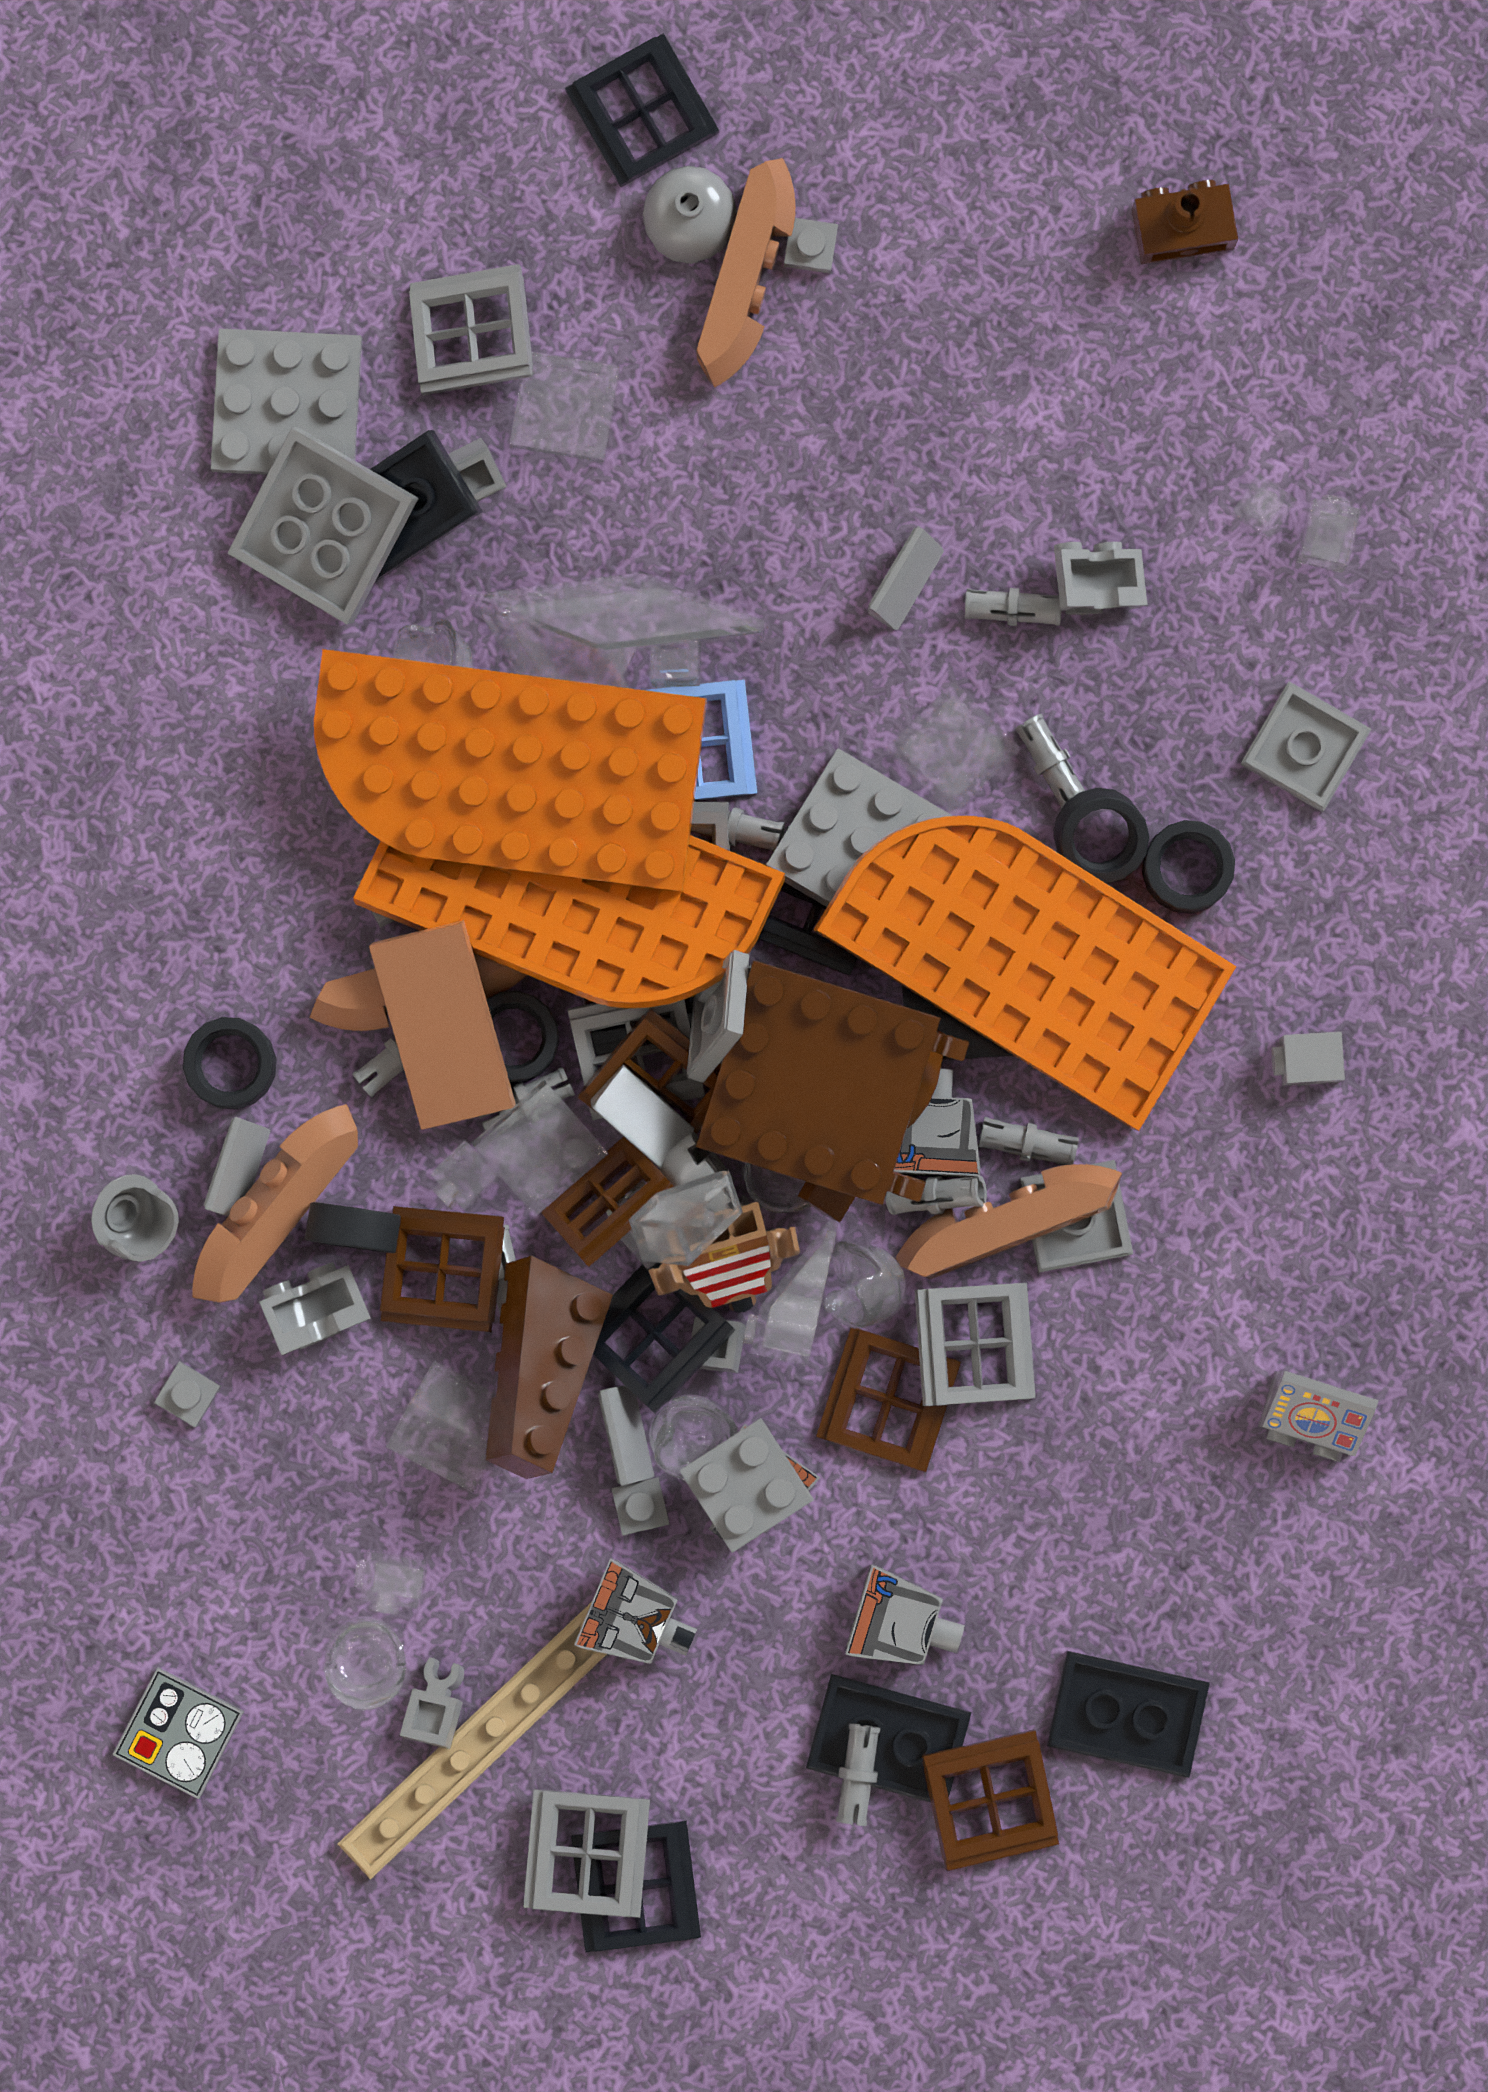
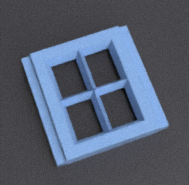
[647,680,757,801]

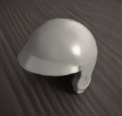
[91,1174,179,1262]

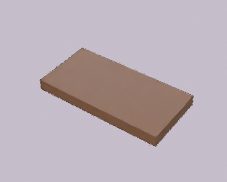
[369,920,516,1130]

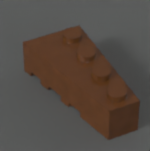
[485,1255,613,1479]

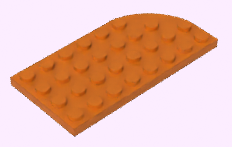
[314,649,707,891]
[814,816,1237,1131]
[353,835,785,1008]

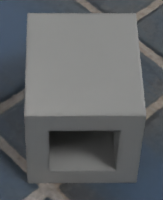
[1271,1032,1345,1086]

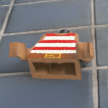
[649,1202,800,1313]

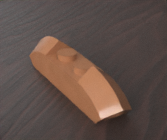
[696,158,796,388]
[309,953,526,1031]
[192,1104,358,1303]
[893,1164,1122,1279]

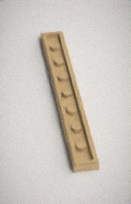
[338,1602,607,1880]

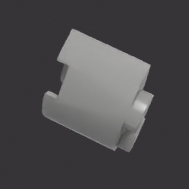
[1054,542,1148,615]
[259,1262,371,1356]

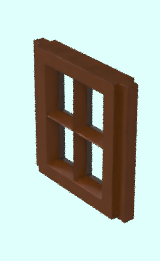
[577,1007,721,1134]
[539,1136,677,1267]
[380,1206,505,1333]
[816,1326,961,1472]
[922,1729,1059,1871]

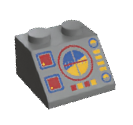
[1258,1371,1379,1462]

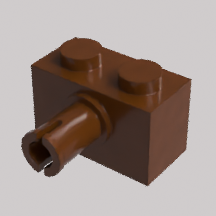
[1131,180,1238,264]

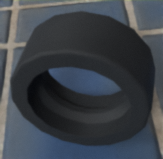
[1053,787,1149,884]
[1142,820,1235,914]
[486,991,559,1083]
[183,1017,277,1110]
[305,1202,401,1253]

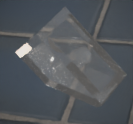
[629,1171,743,1266]

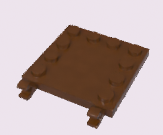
[696,960,969,1205]

